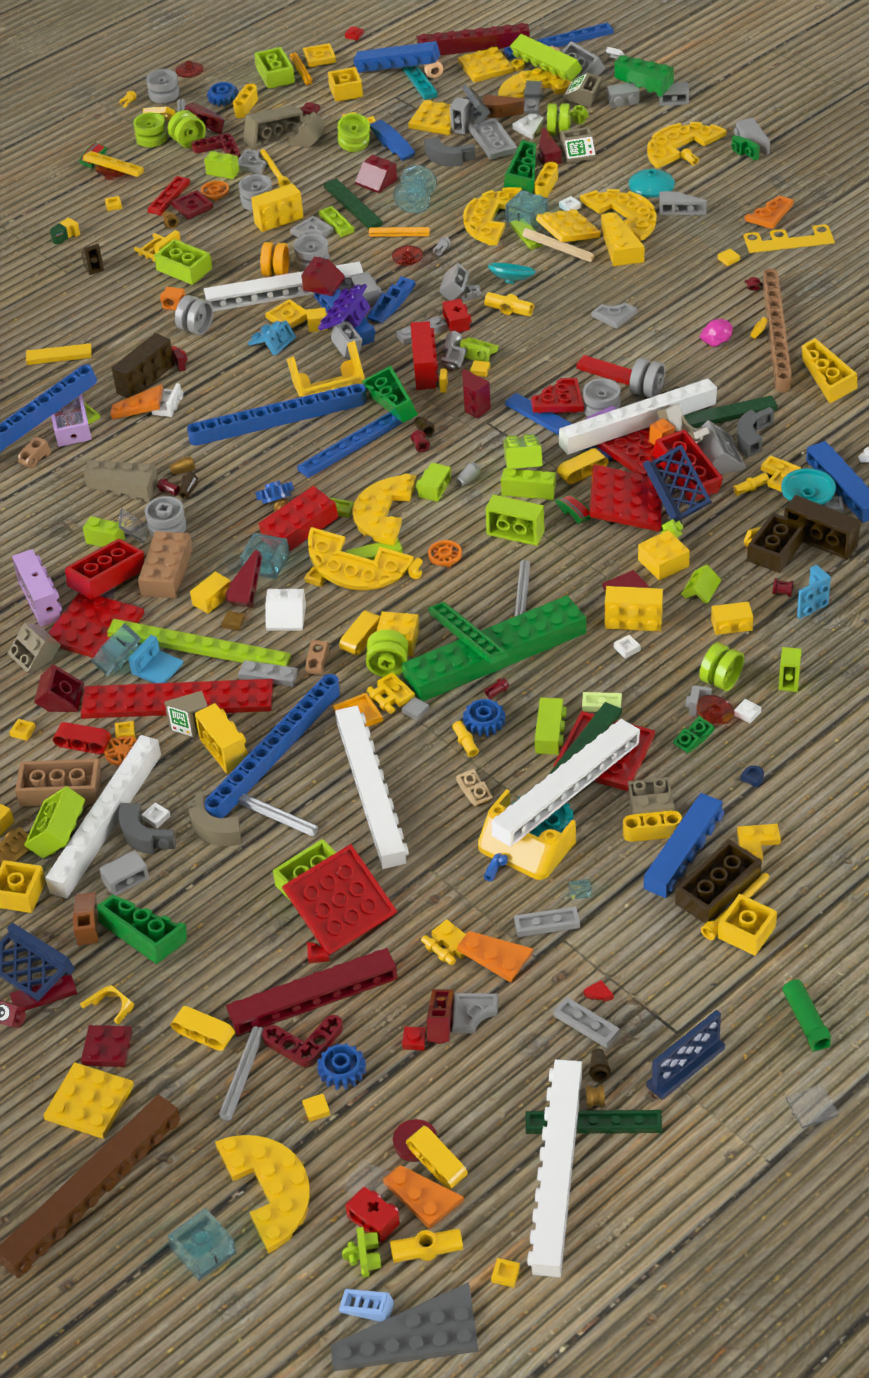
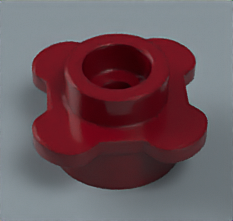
[745,277,763,291]

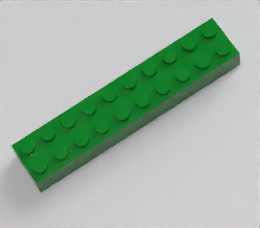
[402,595,587,702]

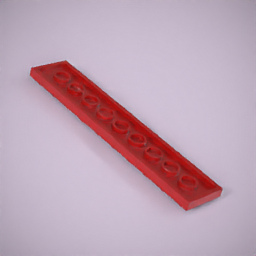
[81,679,273,719]

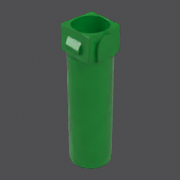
[782,979,831,1052]

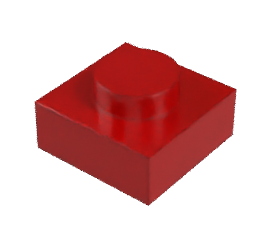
[345,26,364,41]
[402,1027,426,1051]

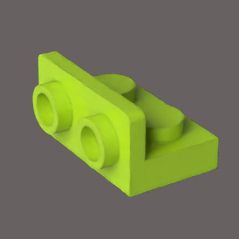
[460,337,499,362]

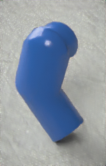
[484,853,508,881]

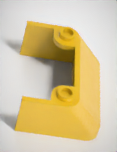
[287,341,365,397]
[478,789,576,880]

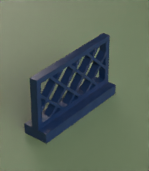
[642,445,712,523]
[0,922,75,1002]
[646,1010,725,1100]

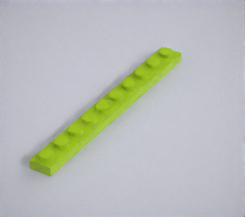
[107,619,291,667]

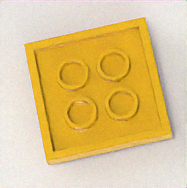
[458,47,514,83]
[408,100,451,135]
[536,209,601,243]
[43,1062,134,1139]

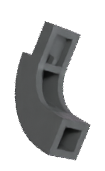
[524,81,543,114]
[424,137,475,166]
[737,407,774,458]
[118,803,176,854]

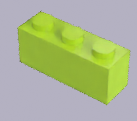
[501,468,556,500]
[535,697,567,755]

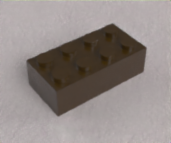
[111,333,175,398]
[784,495,861,560]
[675,839,762,924]

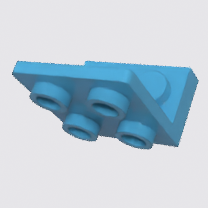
[248,320,296,355]
[797,564,831,619]
[128,635,183,683]

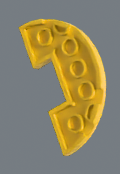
[498,68,577,99]
[647,122,727,169]
[463,187,522,246]
[580,189,656,241]
[353,474,417,545]
[308,527,414,590]
[215,1135,310,1254]

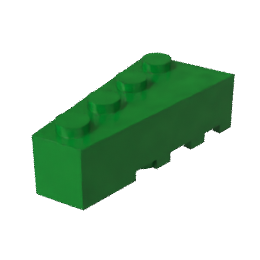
[614,55,674,97]
[504,140,536,196]
[361,366,418,423]
[97,894,187,964]

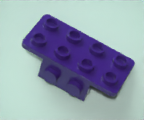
[318,284,371,331]

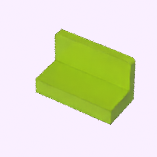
[681,564,721,604]

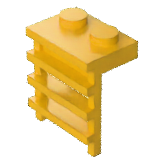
[134,230,181,262]

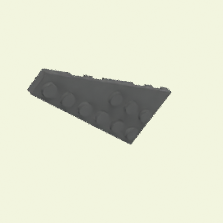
[331,1282,479,1371]

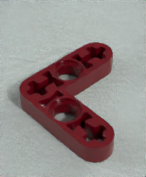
[191,133,240,159]
[262,1015,343,1067]

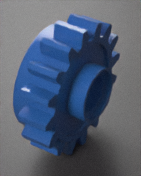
[207,82,239,106]
[255,480,294,504]
[463,699,506,737]
[317,1043,366,1090]

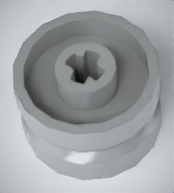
[146,69,180,103]
[239,174,273,211]
[293,234,330,271]
[175,295,213,335]
[629,357,665,398]
[583,378,620,417]
[144,496,187,537]

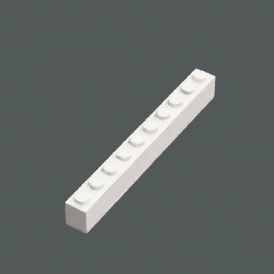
[204,262,363,312]
[559,379,717,455]
[335,706,409,869]
[491,719,640,847]
[45,735,161,898]
[528,1060,582,1278]

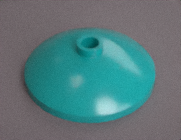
[629,168,675,198]
[488,262,536,284]
[781,468,836,505]

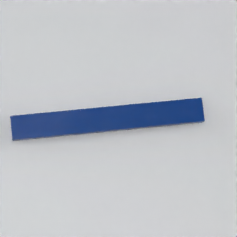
[504,22,613,59]
[505,393,613,462]
[297,412,402,478]

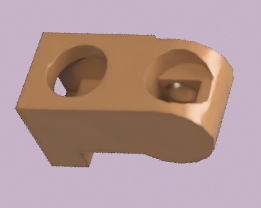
[18,436,51,468]
[306,640,330,675]

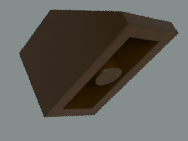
[81,244,104,275]

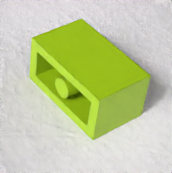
[204,151,239,179]
[416,462,452,502]
[83,516,125,547]
[778,647,802,692]

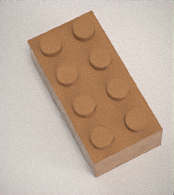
[138,531,193,598]
[15,759,102,807]

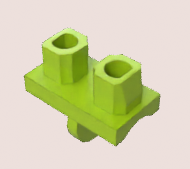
[342,1227,381,1277]

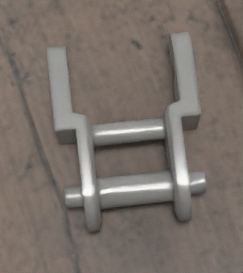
[462,285,482,301]

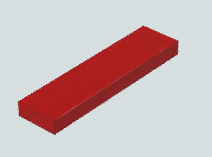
[147,176,190,216]
[576,355,632,385]

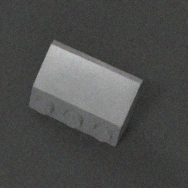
[562,41,605,77]
[697,420,746,474]

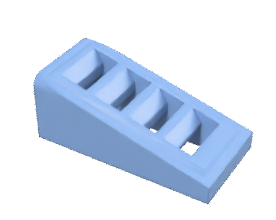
[339,1289,394,1322]

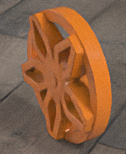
[201,181,229,201]
[428,540,462,567]
[104,736,137,766]

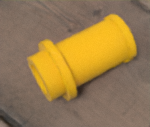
[119,91,137,107]
[681,148,699,166]

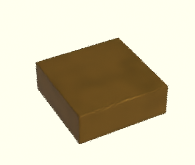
[221,611,246,631]

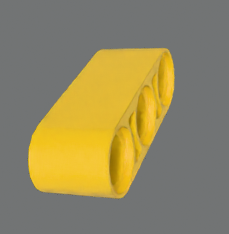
[233,84,258,118]
[535,162,558,199]
[557,448,608,484]
[339,610,380,656]
[623,811,682,842]
[170,1006,235,1051]
[406,1126,468,1190]

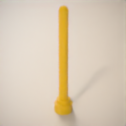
[260,149,291,187]
[701,873,769,940]

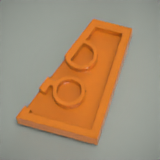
[744,196,793,229]
[110,384,164,419]
[457,931,533,983]
[383,1165,464,1229]

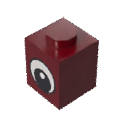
[0,1000,26,1028]

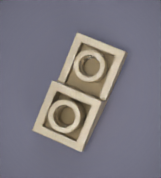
[456,769,493,806]

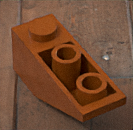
[483,95,525,118]
[73,892,99,946]

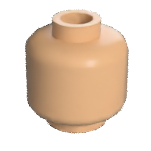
[423,60,443,79]

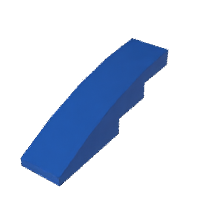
[370,119,415,161]
[367,276,416,323]

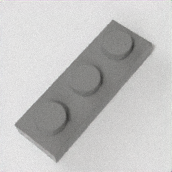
[396,316,447,345]
[238,660,299,687]
[514,906,580,937]
[554,997,620,1048]

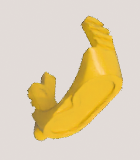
[80,985,135,1024]

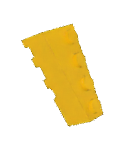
[601,213,645,266]
[802,338,857,404]

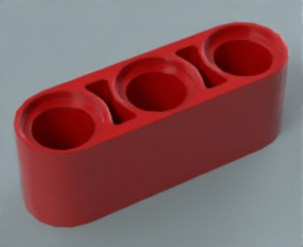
[52,722,112,754]

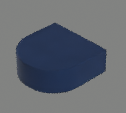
[740,765,764,788]

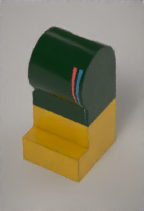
[50,217,80,244]

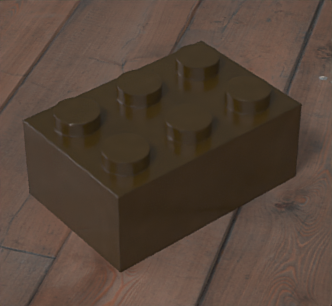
[747,513,806,573]

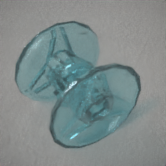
[393,165,437,214]

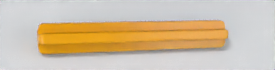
[290,52,313,86]
[369,227,430,237]

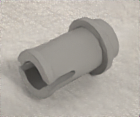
[433,237,450,256]

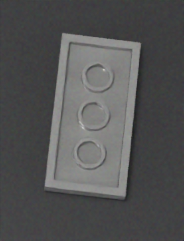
[468,118,518,160]

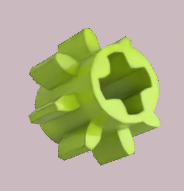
[570,105,589,124]
[660,519,684,538]

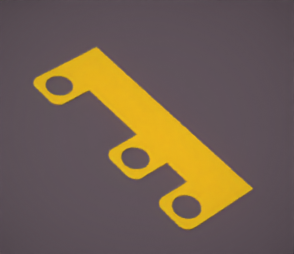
[743,224,835,253]

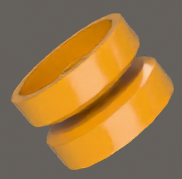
[260,242,290,277]

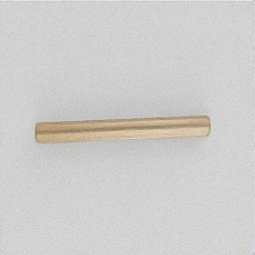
[523,228,594,262]

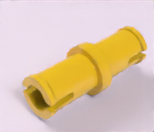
[733,473,769,496]
[452,721,479,757]

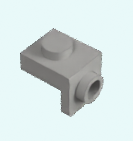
[441,345,466,369]
[686,685,712,716]

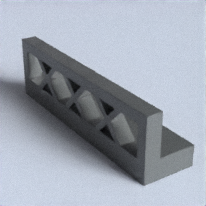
[462,84,490,126]

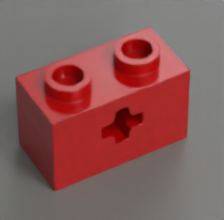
[442,298,472,333]
[345,1186,400,1243]

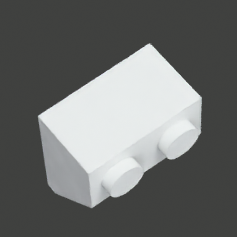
[266,589,306,631]

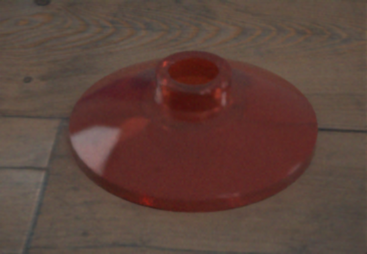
[175,61,203,78]
[95,165,125,180]
[392,245,423,266]
[696,695,734,725]

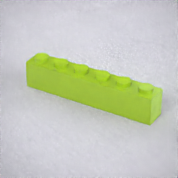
[510,34,582,82]

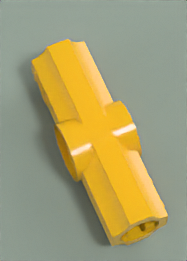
[484,292,534,317]
[390,1228,463,1263]

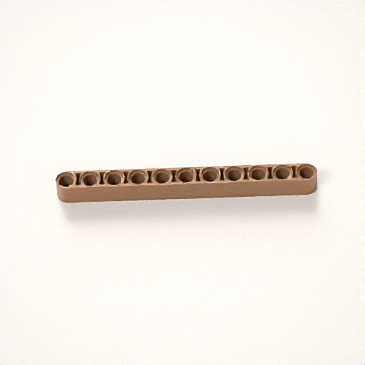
[763,268,791,393]

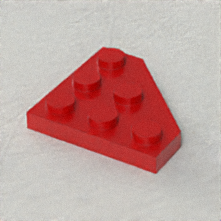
[531,378,584,413]

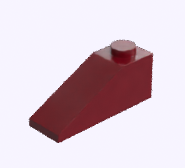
[184,102,225,134]
[537,128,562,166]
[226,550,263,608]
[427,989,454,1044]

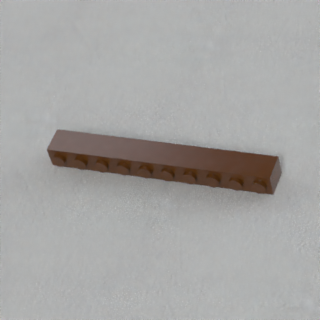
[0,1094,180,1278]

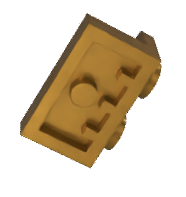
[0,826,31,865]

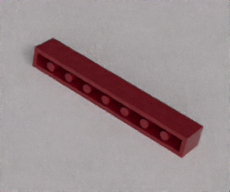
[416,23,530,56]
[226,948,398,1037]

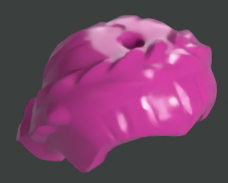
[700,319,733,347]

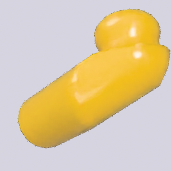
[744,527,761,547]
[407,557,423,579]

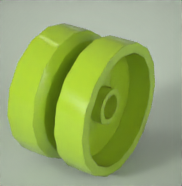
[547,103,571,137]
[168,110,206,149]
[133,112,168,147]
[338,113,370,152]
[366,629,408,677]
[699,642,745,691]

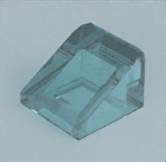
[568,879,592,900]

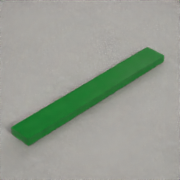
[428,602,508,664]

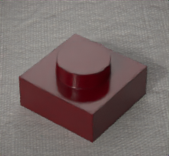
[301,102,320,115]
[173,348,187,372]

